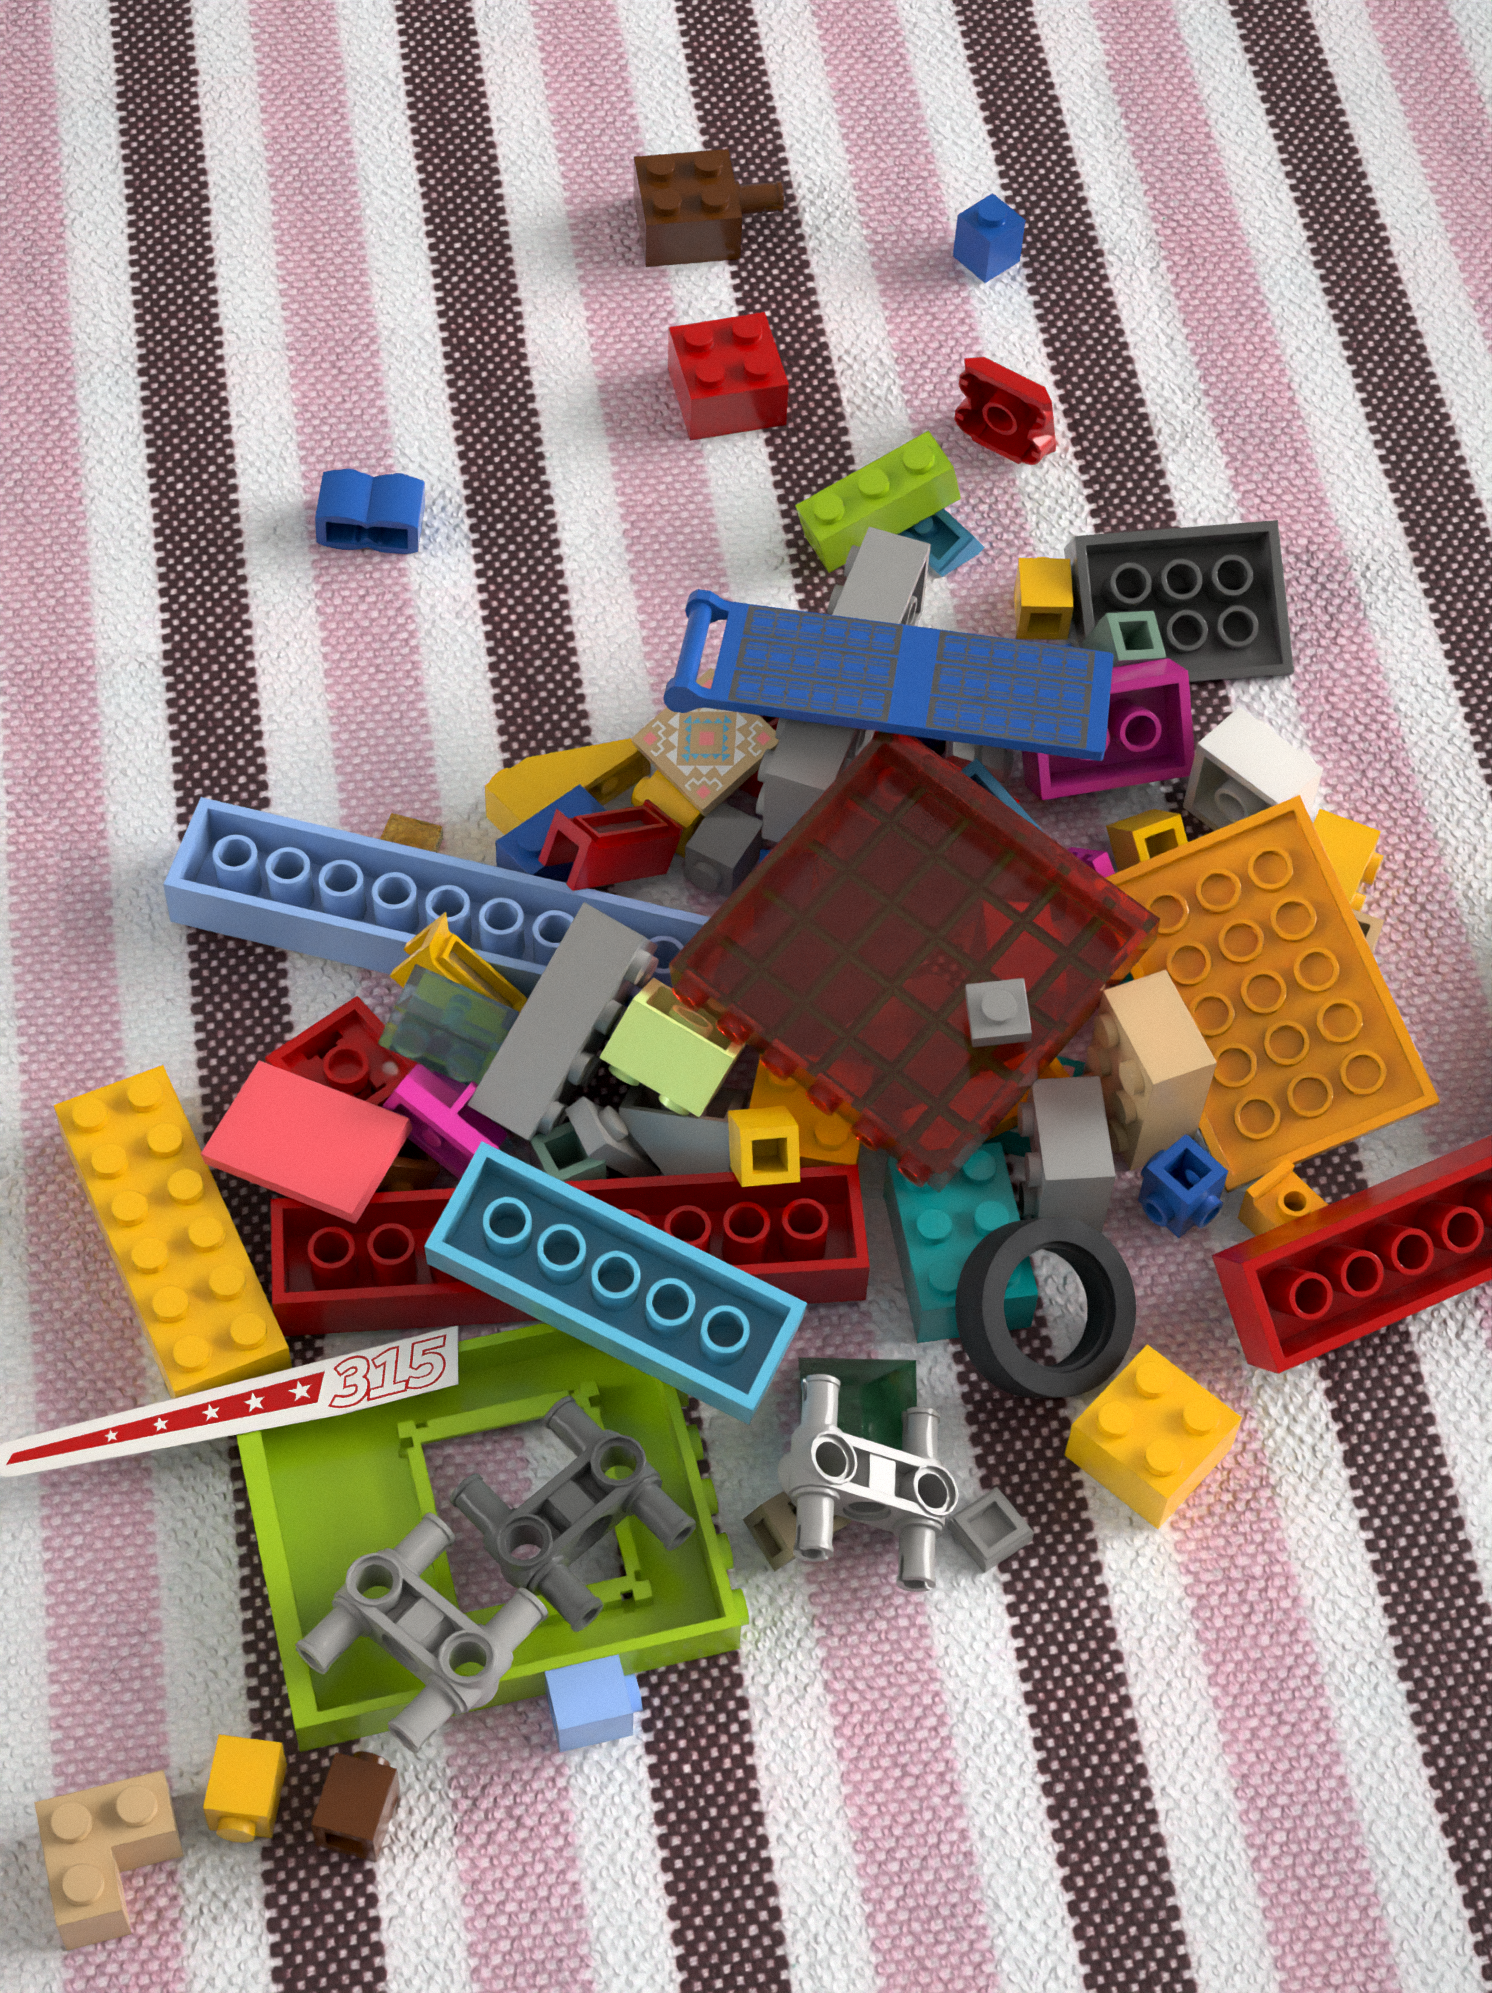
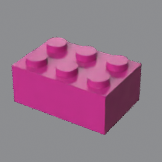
[1022,658,1195,800]

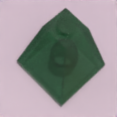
[798,1357,917,1451]

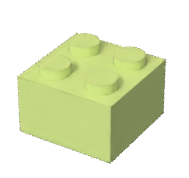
[599,977,751,1117]

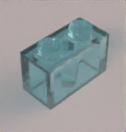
[378,964,520,1086]

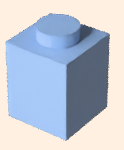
[545,1654,643,1752]

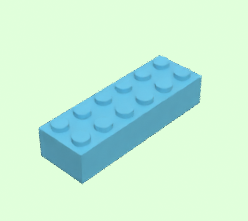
[424,1141,807,1425]

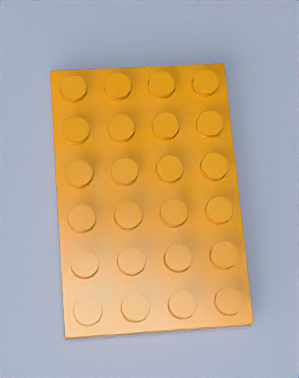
[1092,795,1440,1193]

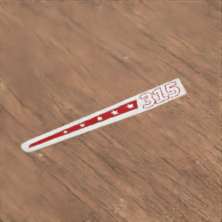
[0,1325,458,1478]

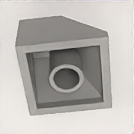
[619,1082,748,1176]

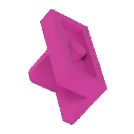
[382,1064,507,1180]

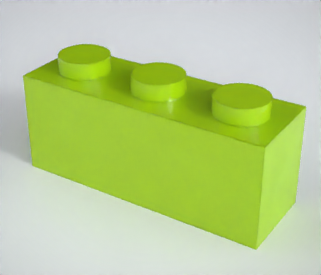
[795,430,961,573]

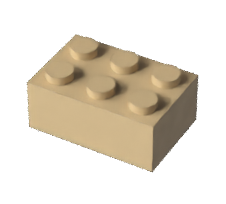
[1081,970,1217,1171]

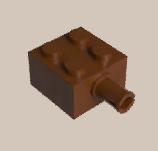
[633,149,784,267]

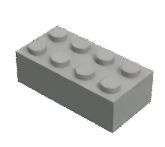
[467,902,659,1141]

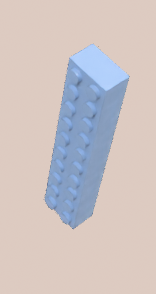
[163,797,732,1010]

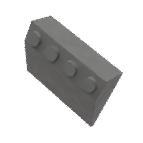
[1064,520,1294,683]

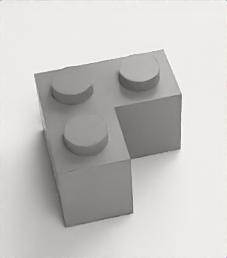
[1017,1076,1116,1233]

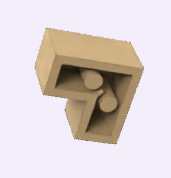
[34,1770,184,1951]

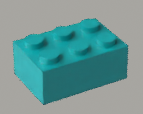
[883,1142,1039,1343]

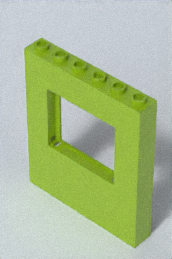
[236,1323,749,1752]

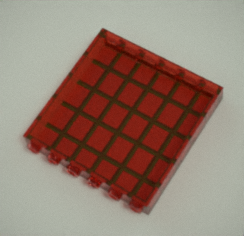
[669,731,1160,1193]

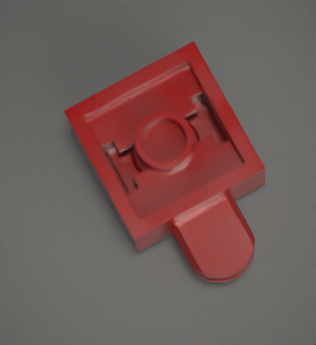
[265,996,446,1107]

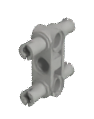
[777,1374,958,1592]
[295,1512,548,1753]

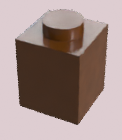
[311,1751,400,1862]

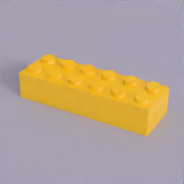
[53,1065,292,1399]

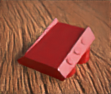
[954,357,1057,465]

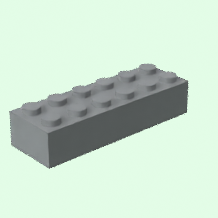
[756,527,931,852]

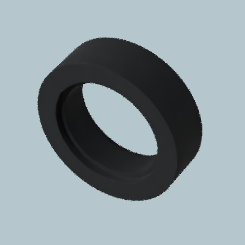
[955,1217,1136,1398]

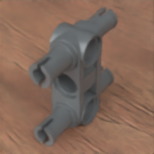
[450,1396,696,1632]

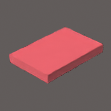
[201,1060,413,1224]

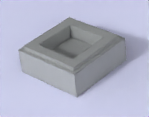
[947,1487,1034,1573]

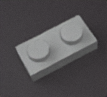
[565,1097,661,1178]

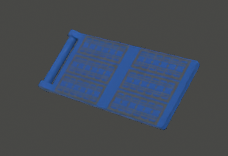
[663,589,1114,761]

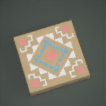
[631,668,779,817]

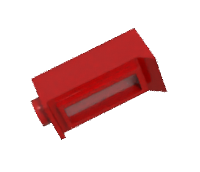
[538,799,684,891]

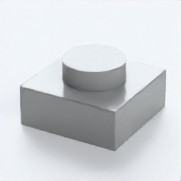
[965,978,1032,1047]

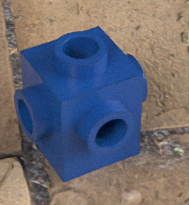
[1138,1134,1228,1238]

